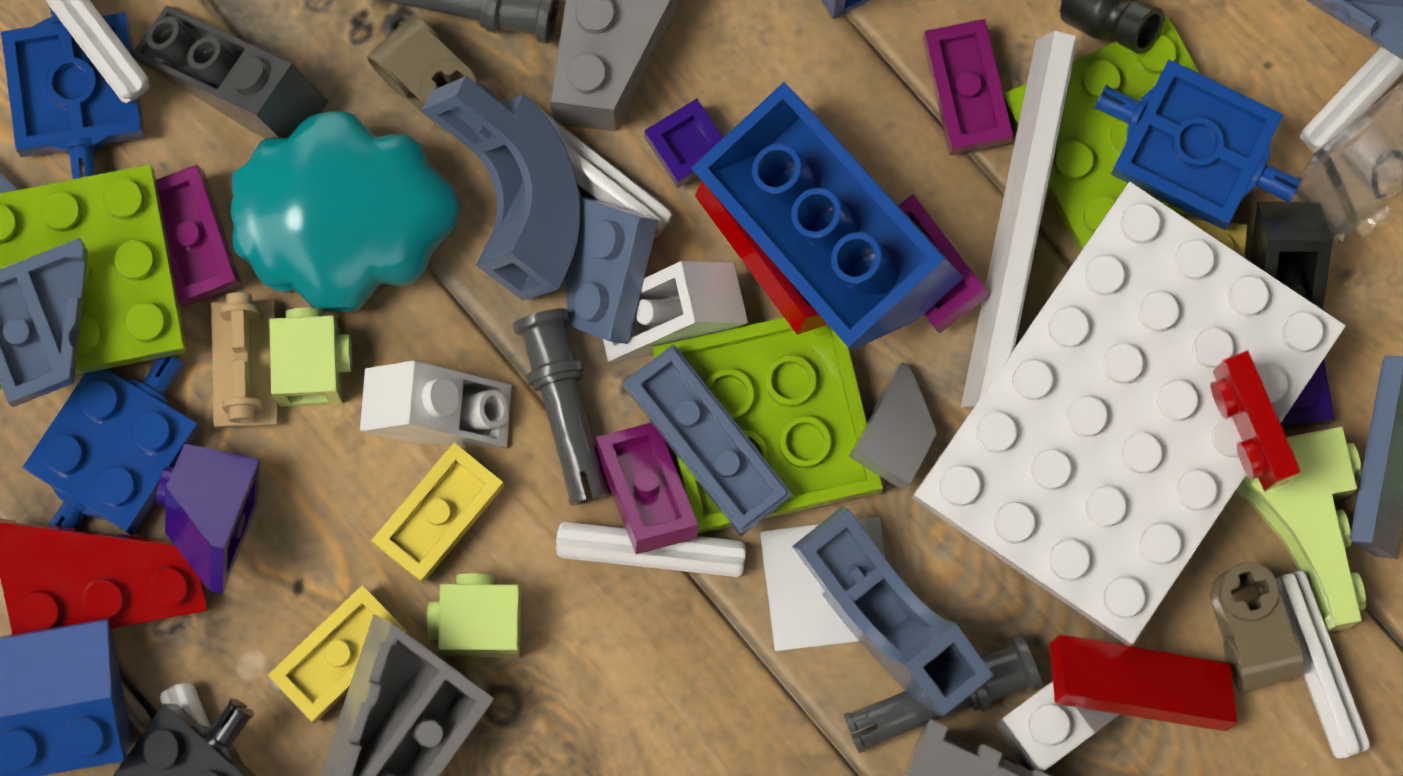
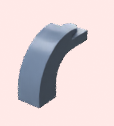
[421,76,580,301]
[792,507,994,717]

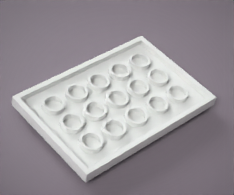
[912,182,1346,646]

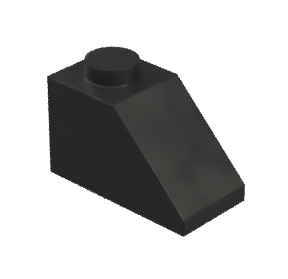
[1251,201,1333,310]

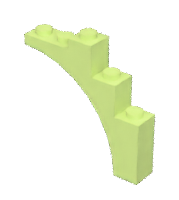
[1235,427,1366,633]

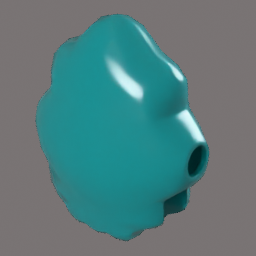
[230,112,462,312]

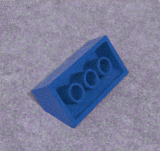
[691,82,964,350]
[0,618,133,776]

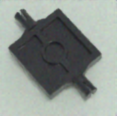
[113,698,256,776]

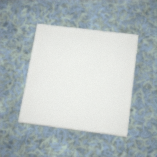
[760,517,885,651]

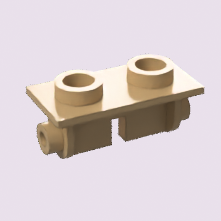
[211,292,278,428]

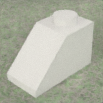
[603,261,748,362]
[995,682,1121,772]

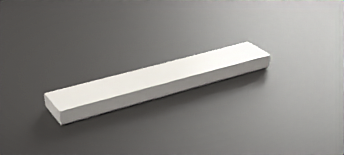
[960,31,1077,410]

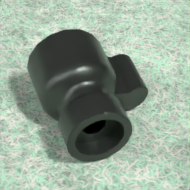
[1060,0,1164,54]

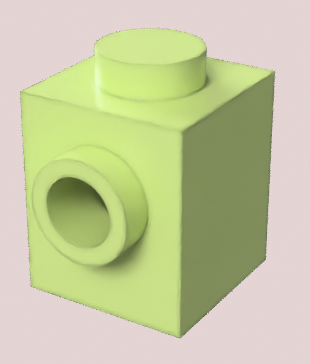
[269,307,353,407]
[427,573,522,658]

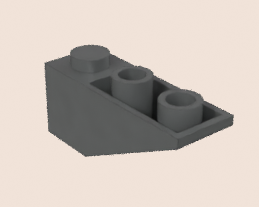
[134,5,329,138]

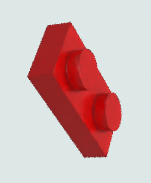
[1210,350,1301,492]

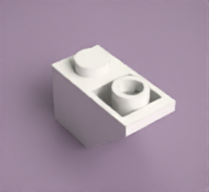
[360,360,512,448]

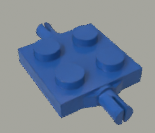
[1,7,145,179]
[1094,59,1302,230]
[22,356,203,536]

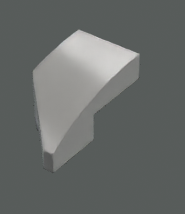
[848,362,937,490]

